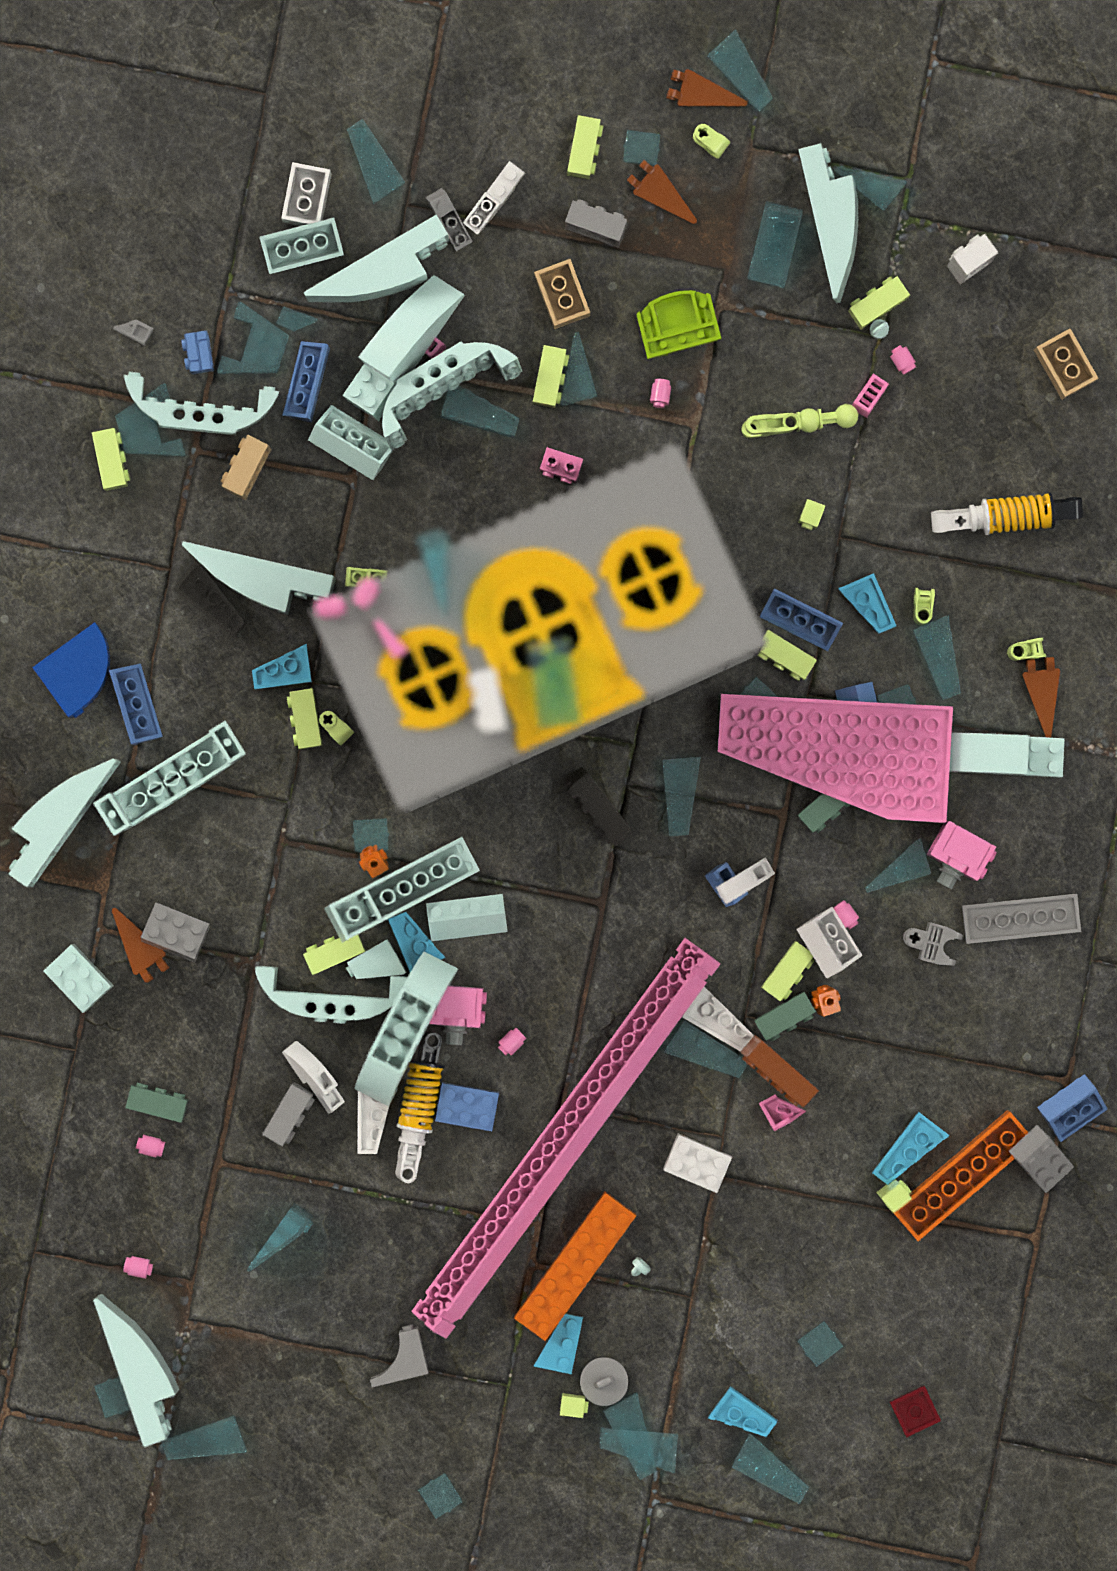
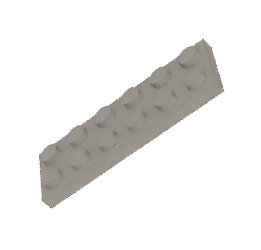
[962,894,1081,944]

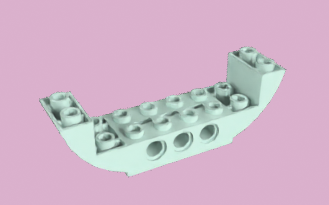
[382,341,522,449]
[124,372,279,435]
[355,951,458,1106]

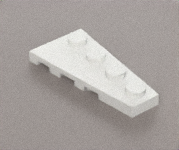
[682,987,754,1051]
[358,1076,389,1154]

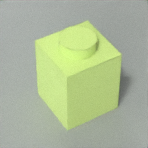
[799,499,825,530]
[560,1393,589,1418]

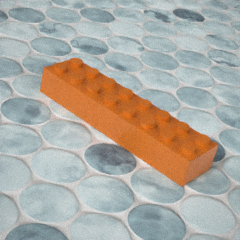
[894,1110,1028,1241]
[514,1191,636,1341]

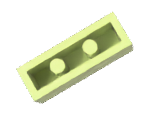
[567,115,603,179]
[848,276,910,330]
[533,345,569,408]
[92,428,130,491]
[757,630,817,681]
[287,688,323,749]
[303,934,366,975]
[761,941,815,1001]
[876,1179,912,1213]

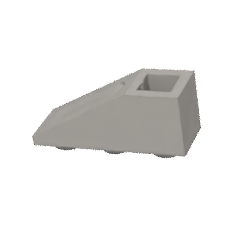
[425,188,473,251]

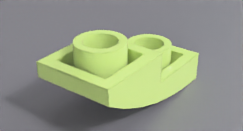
[345,567,387,587]

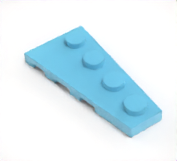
[872,1112,950,1185]

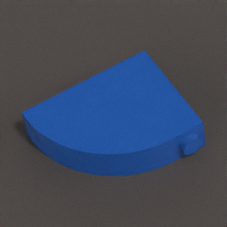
[32,622,110,718]

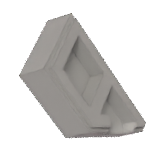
[113,320,154,346]

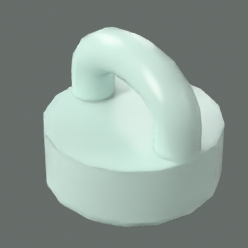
[870,319,889,339]
[631,1257,651,1276]

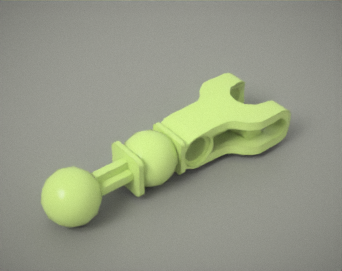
[741,404,859,438]

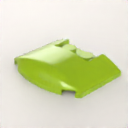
[636,290,722,359]

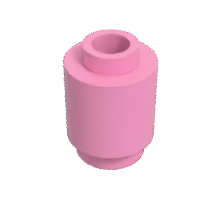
[890,345,916,375]
[650,379,671,408]
[353,578,380,609]
[316,596,346,618]
[833,900,859,930]
[498,1028,527,1055]
[136,1135,165,1158]
[123,1256,153,1279]

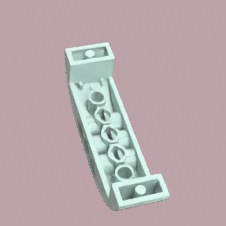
[94,721,246,836]
[255,966,408,1023]

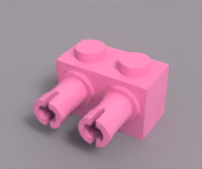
[540,447,583,484]

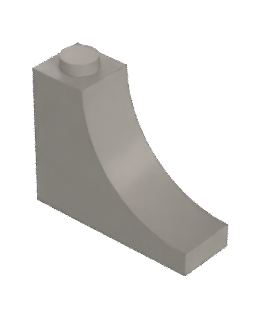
[370,1324,429,1387]

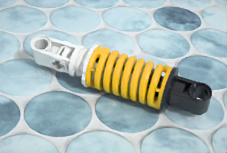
[931,492,1083,535]
[395,1031,445,1183]

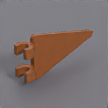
[666,69,748,107]
[627,160,697,224]
[1022,657,1060,738]
[112,908,169,983]

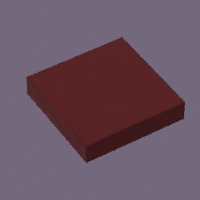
[889,1385,941,1438]

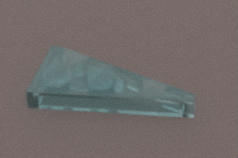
[832,166,907,211]
[561,332,597,407]
[865,838,931,893]

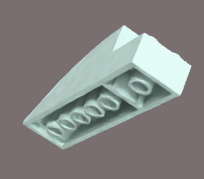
[799,143,858,303]
[304,215,449,302]
[343,275,465,421]
[182,541,336,615]
[949,733,1064,778]
[8,758,121,887]
[324,837,480,942]
[93,1294,179,1447]

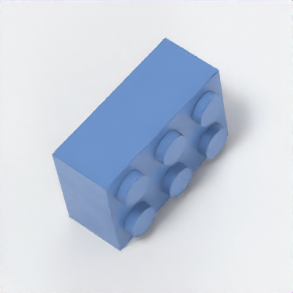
[435,1082,499,1131]

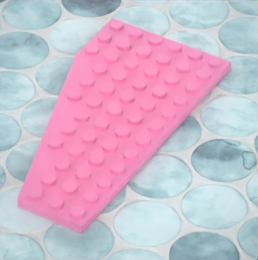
[718,694,953,823]

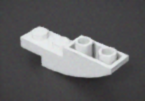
[463,161,525,235]
[716,857,775,904]
[282,1041,345,1114]

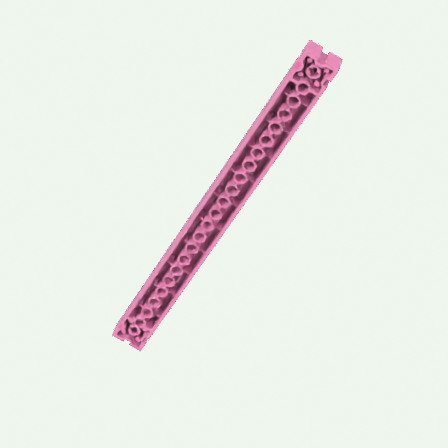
[411,938,720,1339]

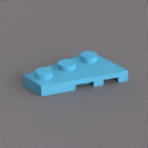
[838,573,896,634]
[252,644,312,690]
[387,912,445,973]
[534,1313,583,1374]
[708,1386,778,1437]

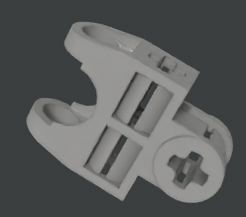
[903,922,963,966]

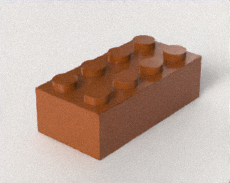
[740,1035,819,1108]

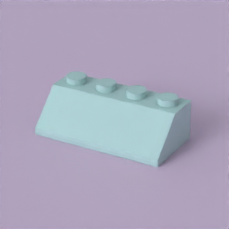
[260,218,344,274]
[308,405,394,480]
[426,894,507,941]

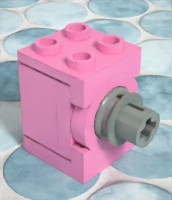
[926,821,997,890]
[429,985,487,1045]

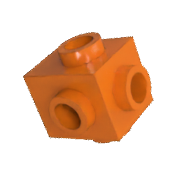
[359,845,389,879]
[811,985,841,1017]

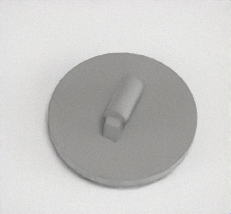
[580,1357,628,1406]

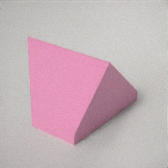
[759,1094,806,1131]

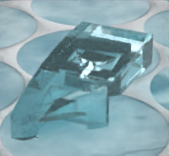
[276,306,317,331]

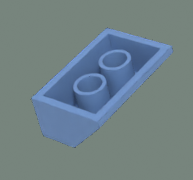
[1037,1074,1107,1142]

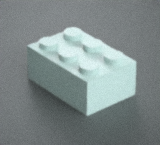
[44,944,114,1013]

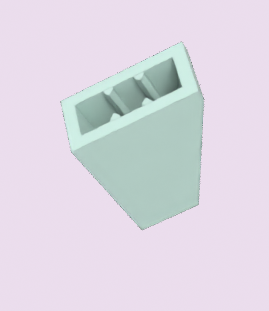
[346,939,407,979]

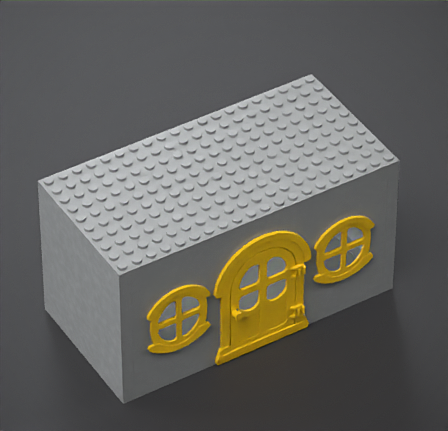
[310,444,768,813]

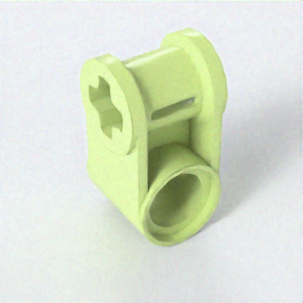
[693,124,730,159]
[913,588,935,626]
[1007,638,1046,661]
[319,711,355,746]

